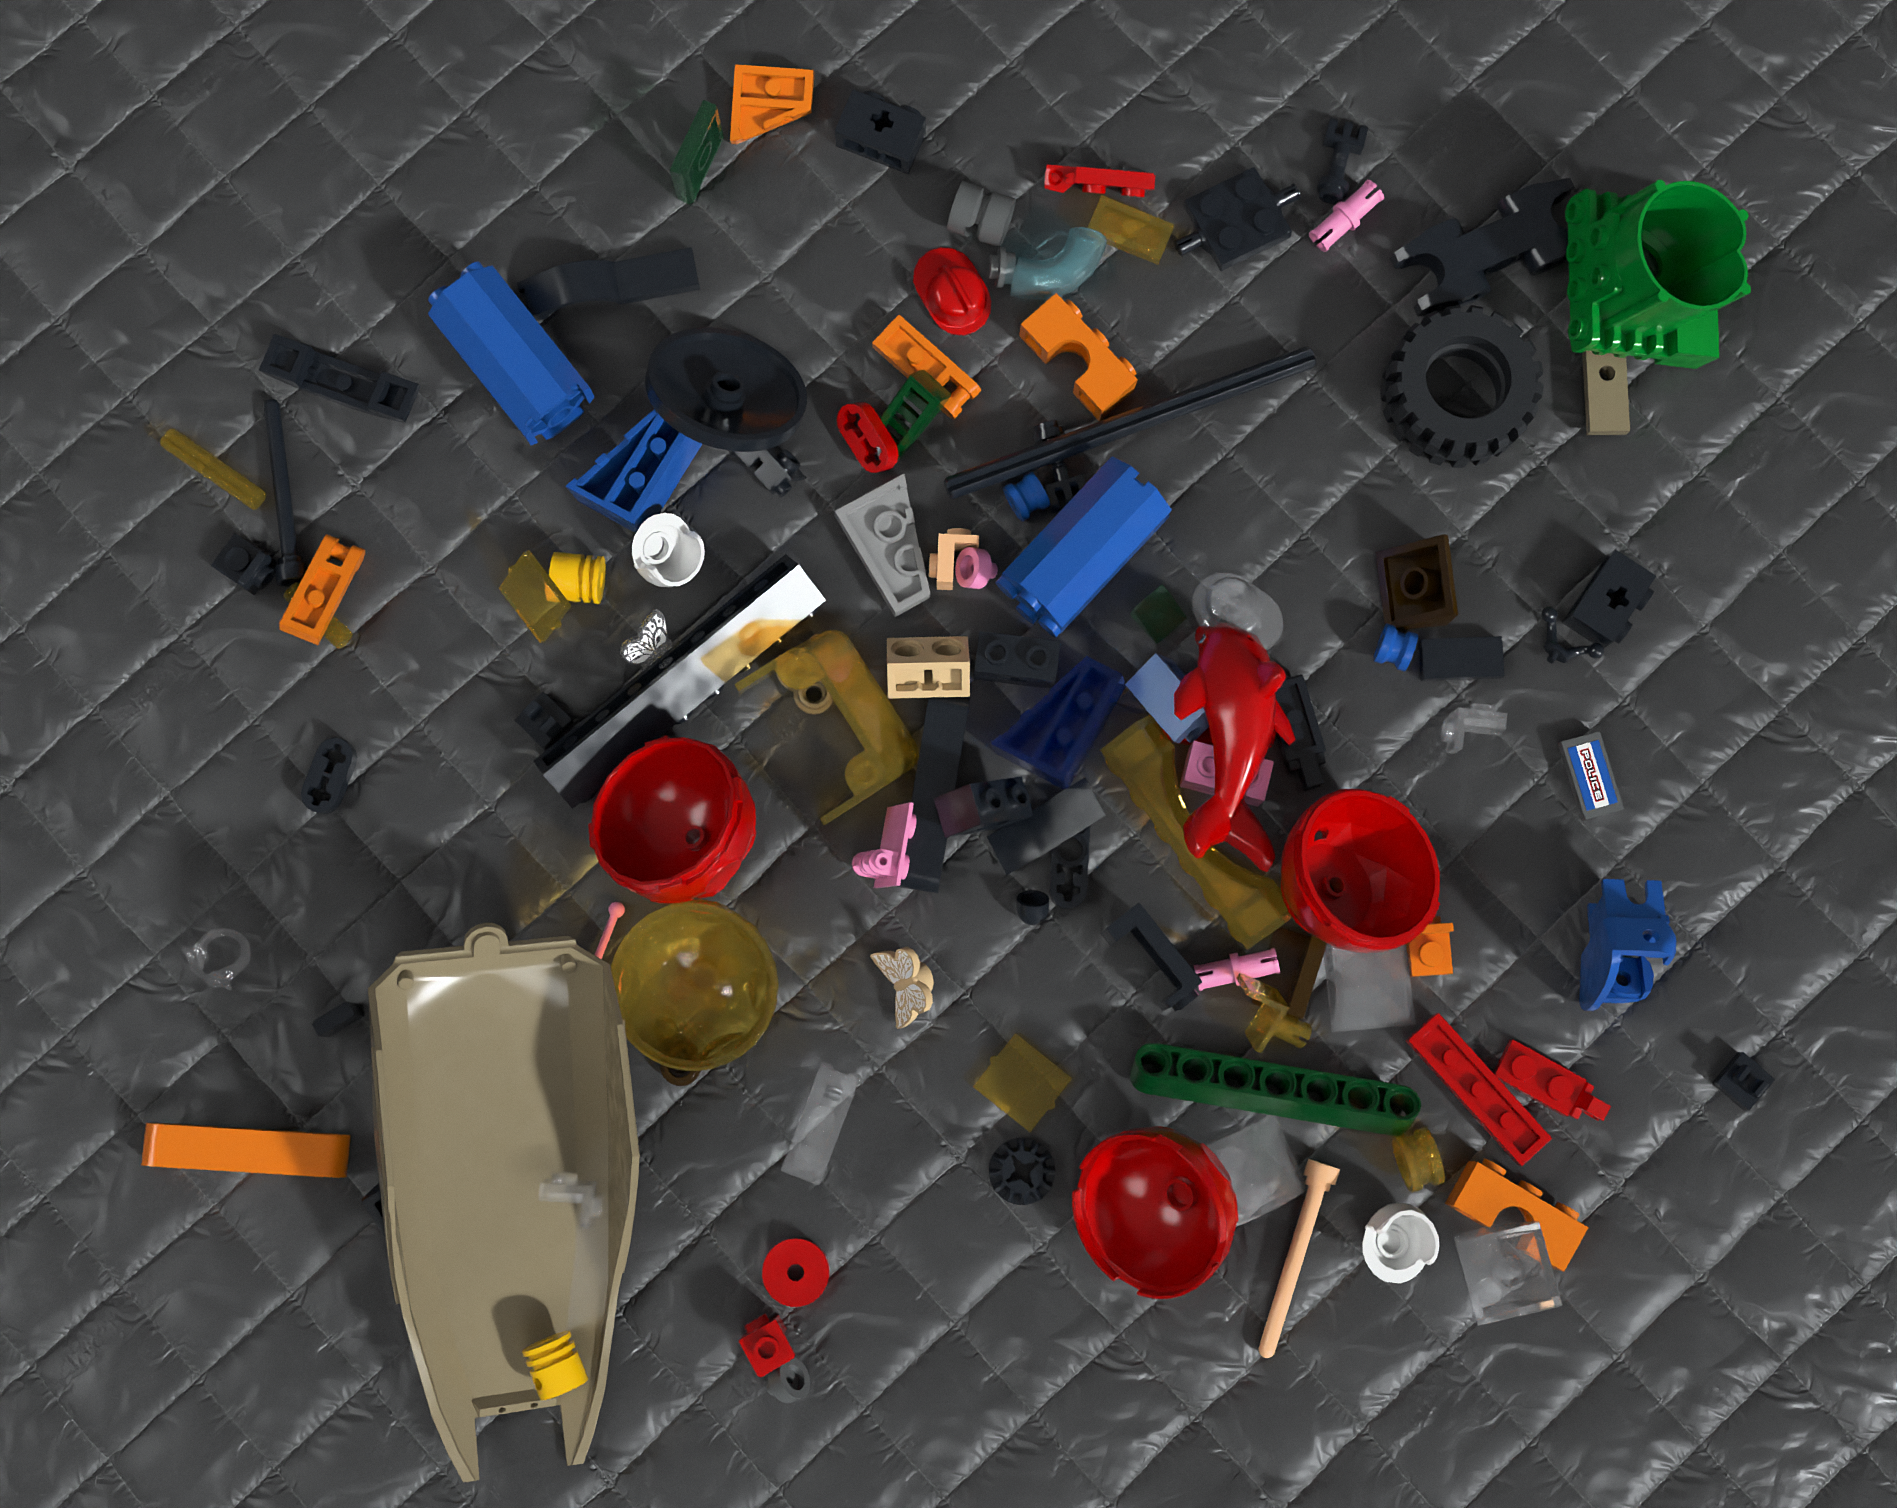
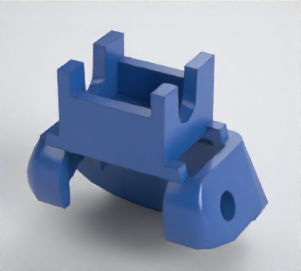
[1579,879,1677,1011]

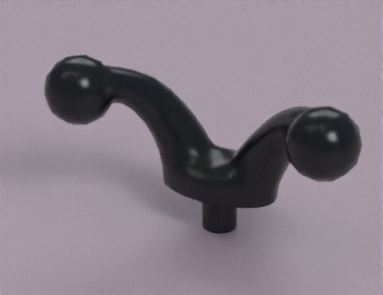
[1541,606,1604,664]

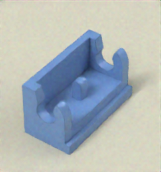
[1125,653,1209,743]

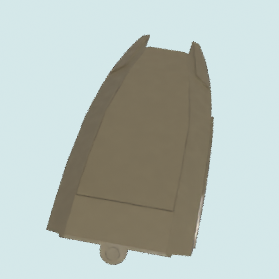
[368,923,640,1483]

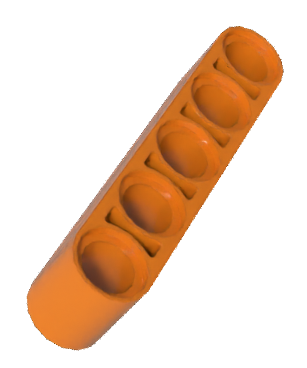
[141,1123,351,1178]

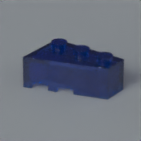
[991,656,1126,790]

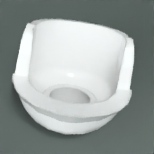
[632,513,705,587]
[1362,1203,1440,1283]

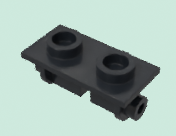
[734,446,807,497]

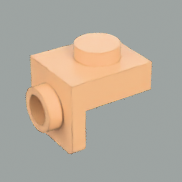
[929,528,979,590]

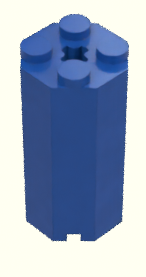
[428,262,594,445]
[995,457,1172,638]

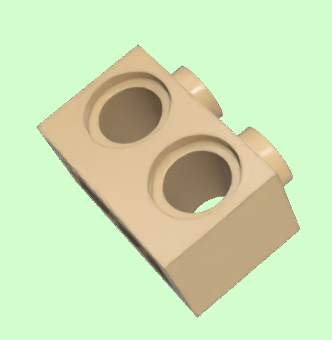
[887,636,970,698]

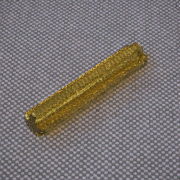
[160,428,266,510]

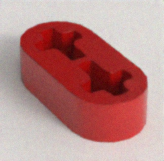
[837,402,899,473]

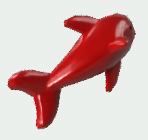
[1174,622,1295,872]

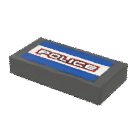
[1558,731,1624,821]

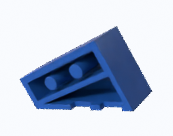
[565,409,702,533]

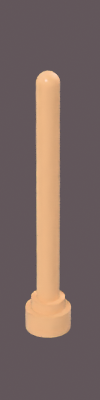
[1258,1159,1340,1358]

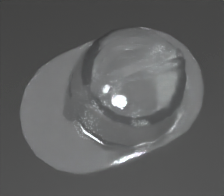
[1192,573,1283,650]

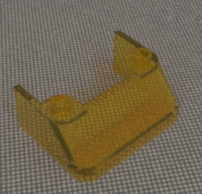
[734,630,919,825]

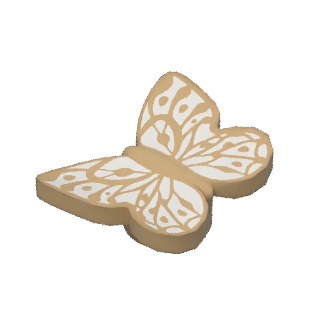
[870,947,934,1029]

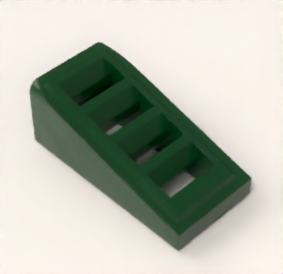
[880,370,951,460]

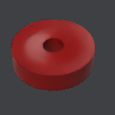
[762,1237,830,1307]

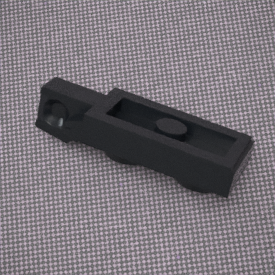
[1276,674,1326,791]

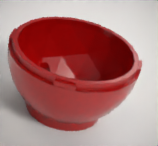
[1281,789,1440,953]

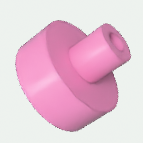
[955,547,998,589]

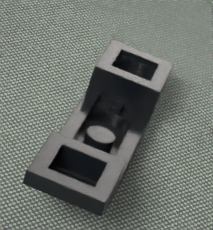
[259,334,421,423]

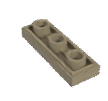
[1582,351,1630,435]

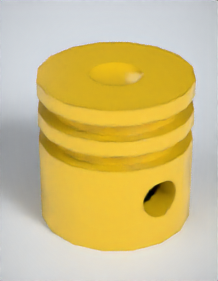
[548,552,606,604]
[522,1330,588,1400]

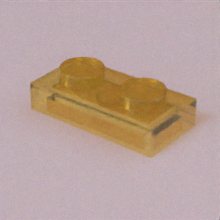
[1085,195,1175,265]

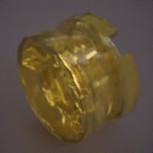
[1392,1127,1445,1193]

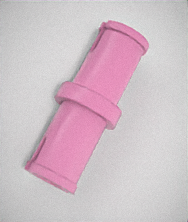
[1309,180,1384,252]
[1194,948,1280,991]

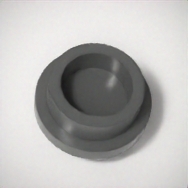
[988,247,1016,288]

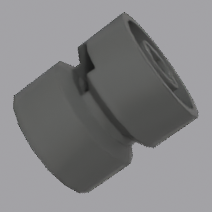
[947,181,1016,247]

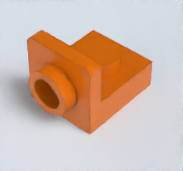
[1406,916,1454,977]

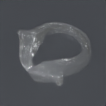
[183,927,251,990]

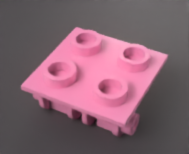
[852,802,916,888]

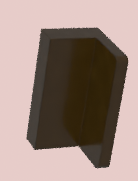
[1251,927,1327,1020]

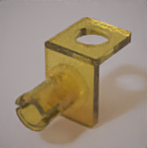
[1236,973,1312,1053]

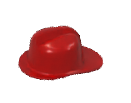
[913,247,992,336]

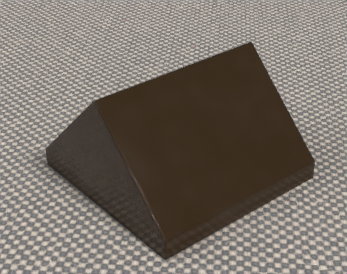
[1375,534,1458,630]

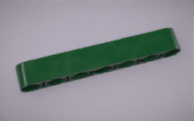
[1129,1043,1421,1136]

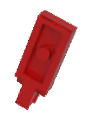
[1044,164,1156,197]
[1493,1039,1611,1121]

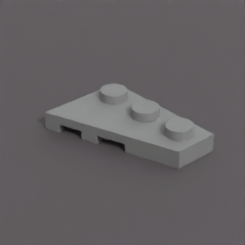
[834,474,930,617]

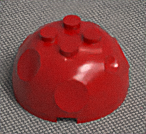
[1072,1126,1239,1299]

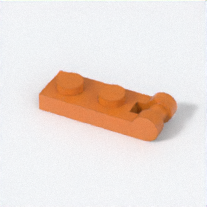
[872,315,981,420]
[279,534,366,645]

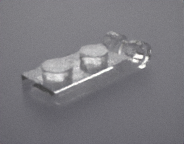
[780,1061,861,1186]

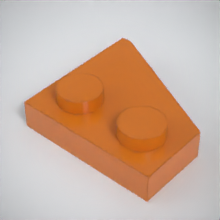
[730,64,814,144]

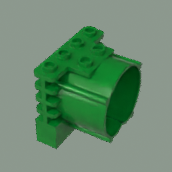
[1565,179,1751,369]

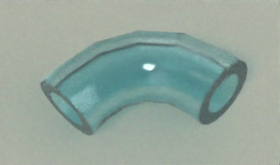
[1010,227,1107,300]

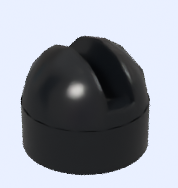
[1016,890,1049,926]

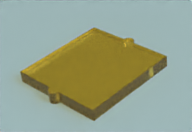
[499,550,571,643]
[973,1033,1072,1132]

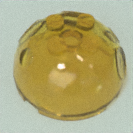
[611,899,779,1071]

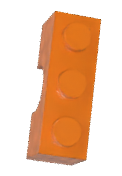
[1019,293,1138,421]
[1445,1158,1589,1272]

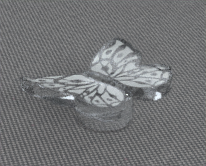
[619,609,675,672]

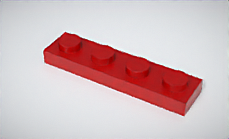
[1405,1013,1552,1166]

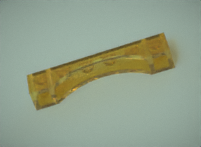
[1100,714,1292,950]

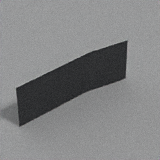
[987,777,1106,875]

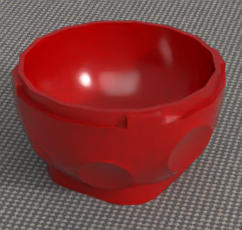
[588,735,756,903]

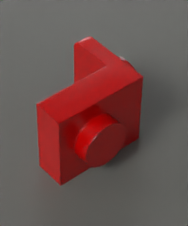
[738,1313,795,1377]

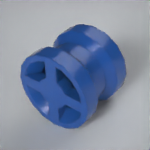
[1003,471,1051,522]
[1373,623,1418,672]

